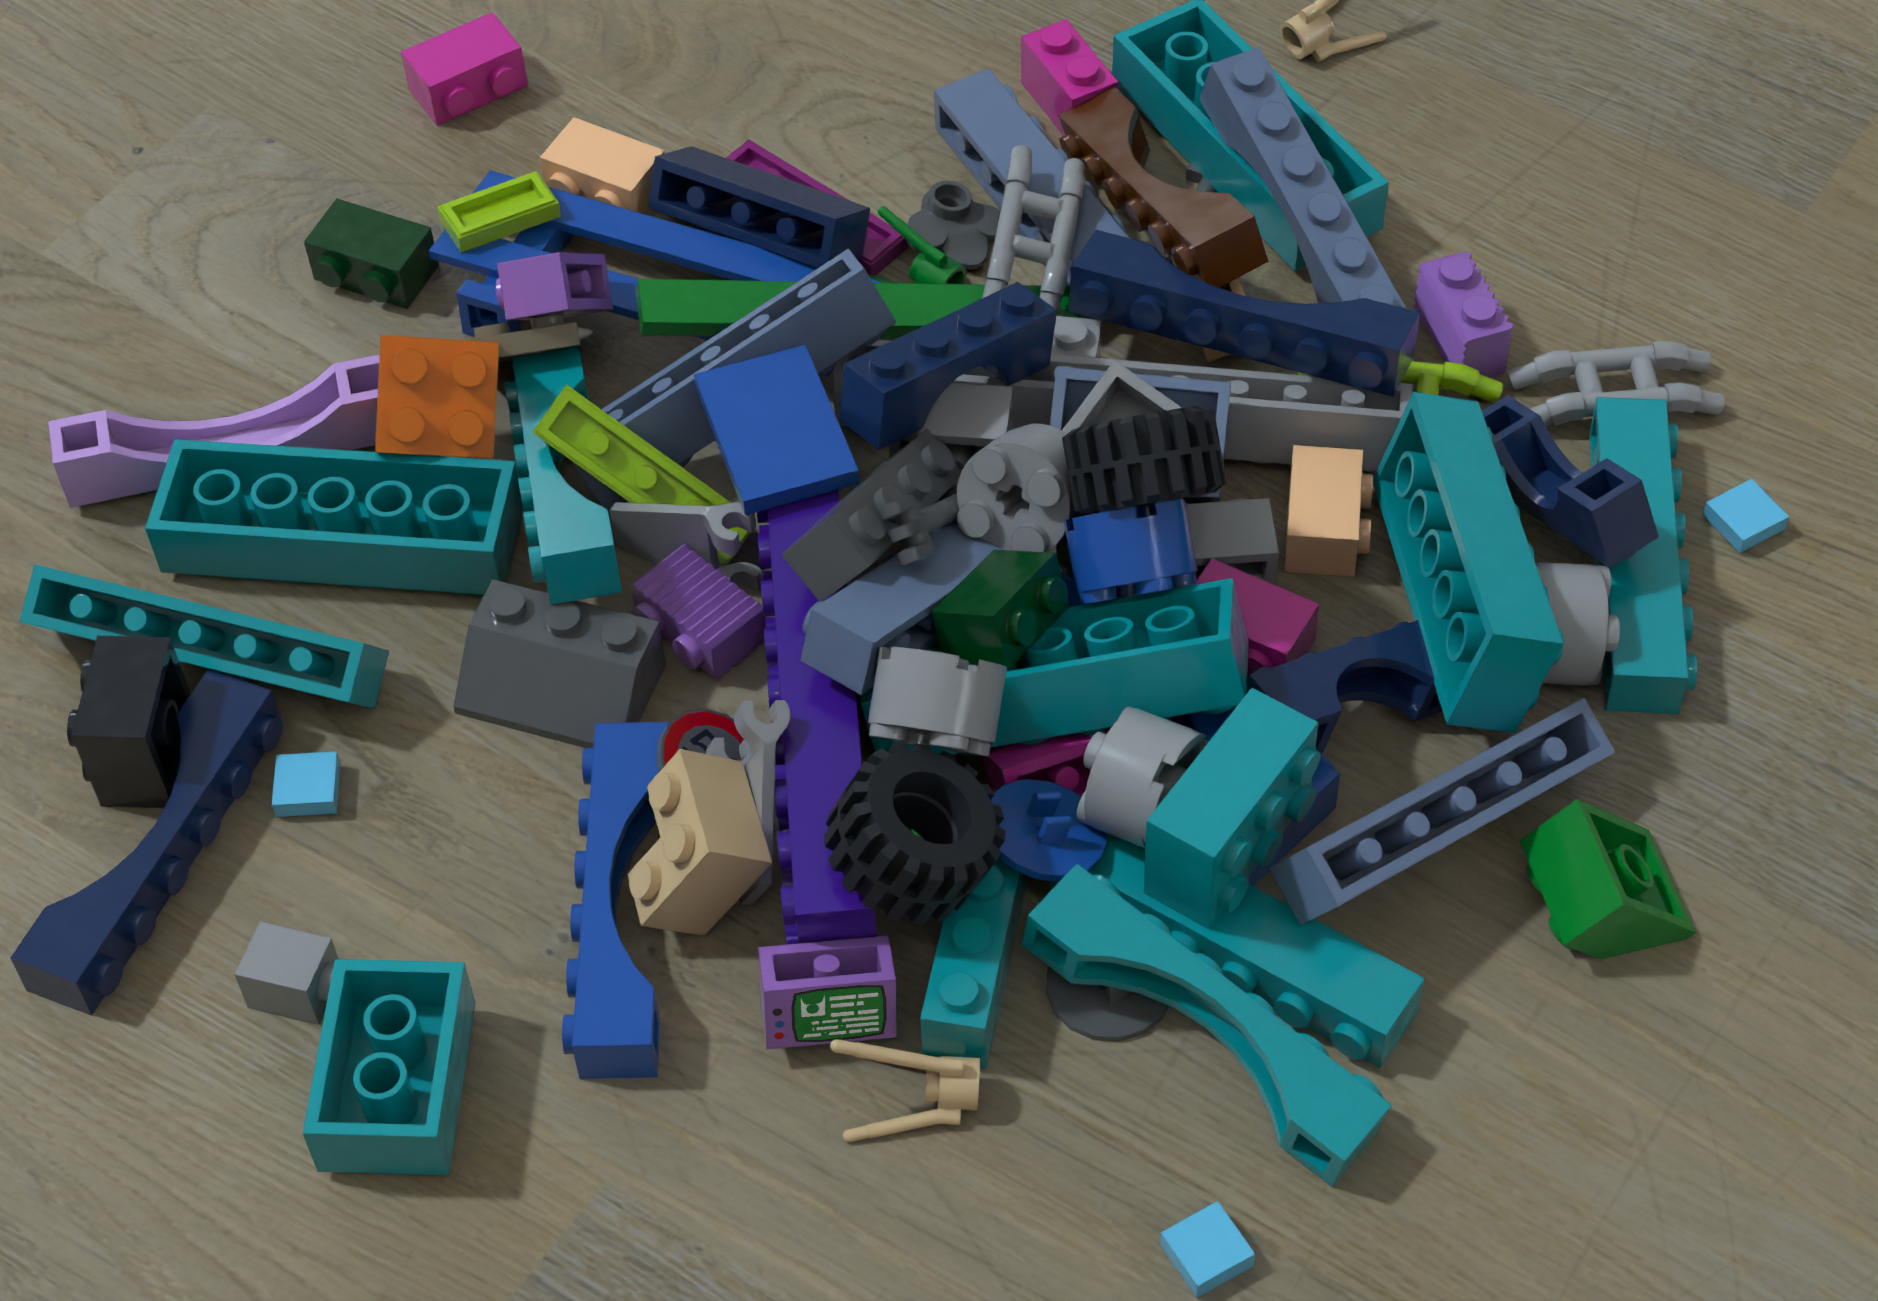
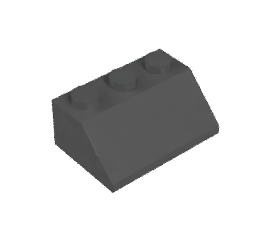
[453,579,666,748]

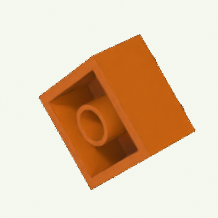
[375,335,499,459]

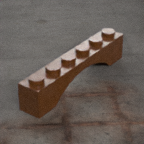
[1058,87,1269,288]

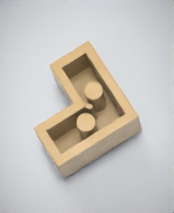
[627,749,772,936]

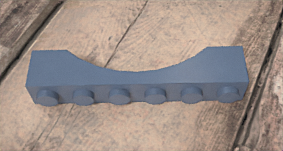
[1200,47,1407,309]

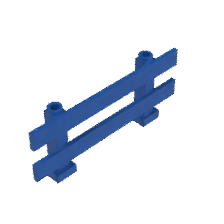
[429,170,882,376]

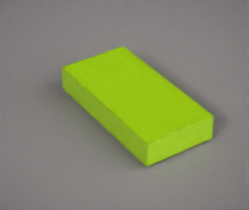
[437,171,561,253]

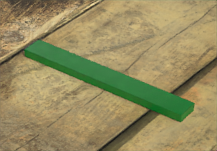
[635,279,1081,338]

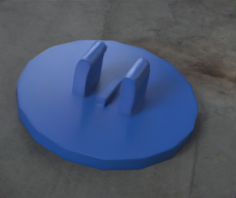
[991,779,1107,882]

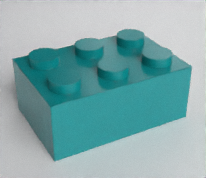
[1144,688,1321,929]
[303,959,476,1175]

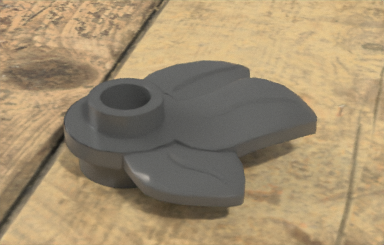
[908,181,1000,269]

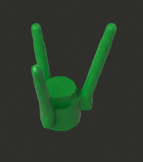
[868,206,967,284]

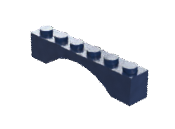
[1069,230,1420,397]
[10,669,283,1016]

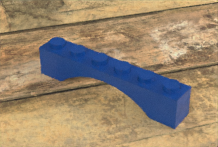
[562,722,669,1079]

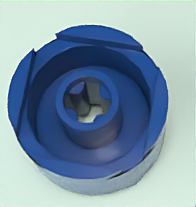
[1064,498,1198,605]

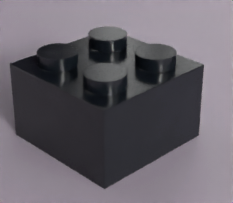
[67,635,191,808]

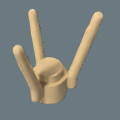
[1279,0,1387,63]
[830,1039,980,1142]

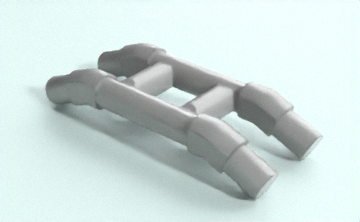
[982,145,1085,316]
[1508,340,1725,426]

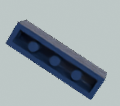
[648,146,871,268]

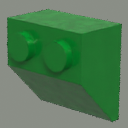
[1519,799,1696,959]

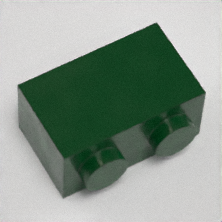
[304,198,439,309]
[931,550,1070,670]

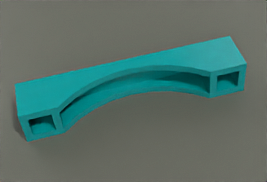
[504,347,622,605]
[1021,864,1392,1187]

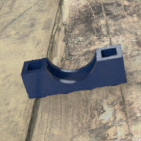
[839,282,1057,450]
[1482,395,1659,568]
[1236,620,1442,753]

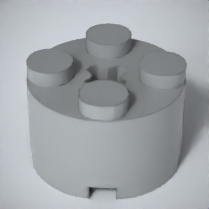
[957,423,1086,552]
[1535,562,1620,686]
[868,646,1007,757]
[1076,706,1209,848]

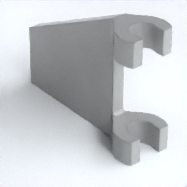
[610,502,763,593]
[706,700,790,905]

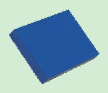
[694,344,860,515]

